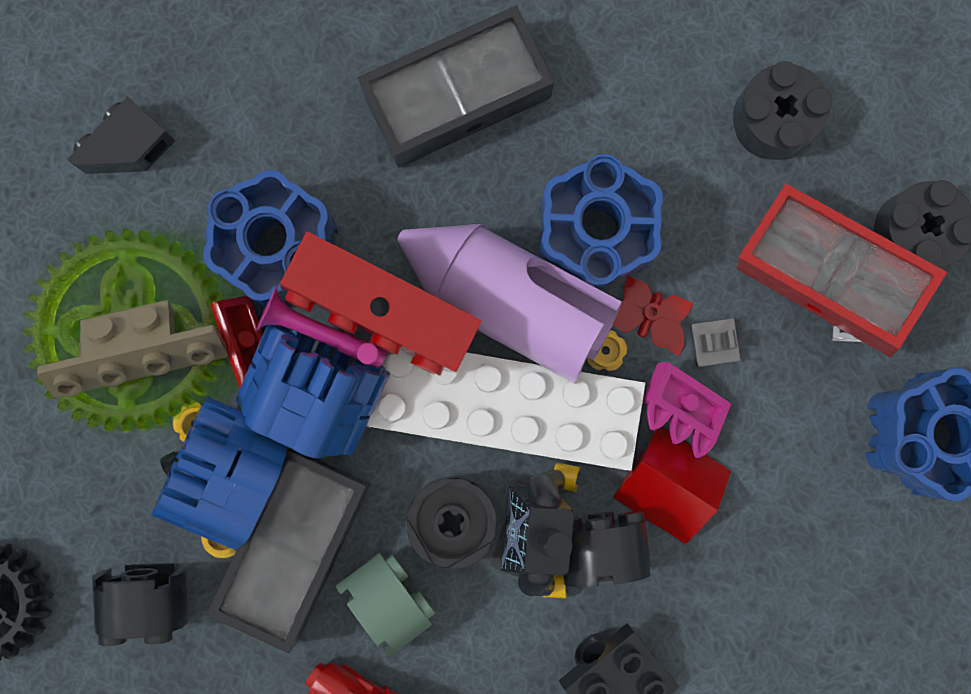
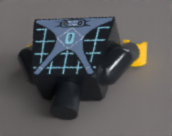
[501,462,581,599]

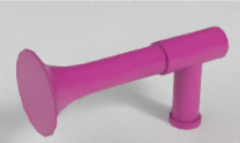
[256,286,387,369]

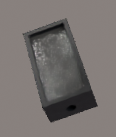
[358,5,554,168]
[206,448,371,654]

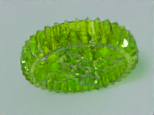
[21,229,226,433]

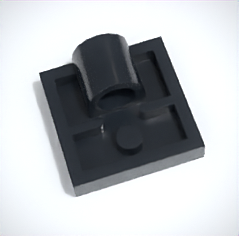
[559,623,679,694]

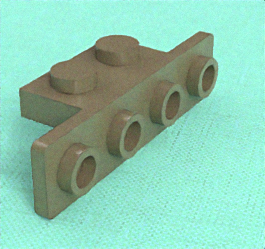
[37,300,228,398]

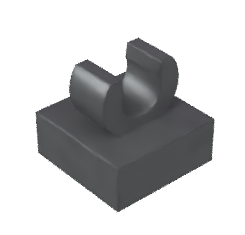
[689,318,741,367]

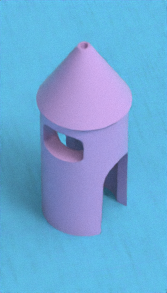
[397,224,622,384]

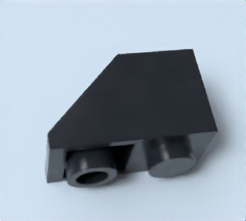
[67,96,175,174]

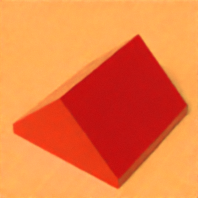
[613,427,731,544]

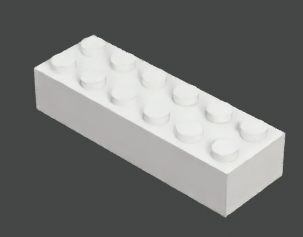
[367,349,645,471]

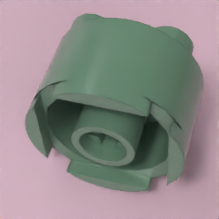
[336,552,435,659]

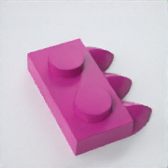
[642,362,731,458]

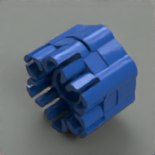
[537,154,663,291]
[203,170,338,307]
[236,325,390,458]
[866,368,971,501]
[150,396,288,550]

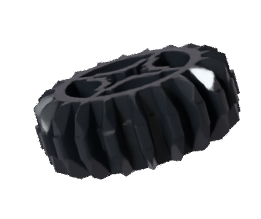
[0,542,54,661]

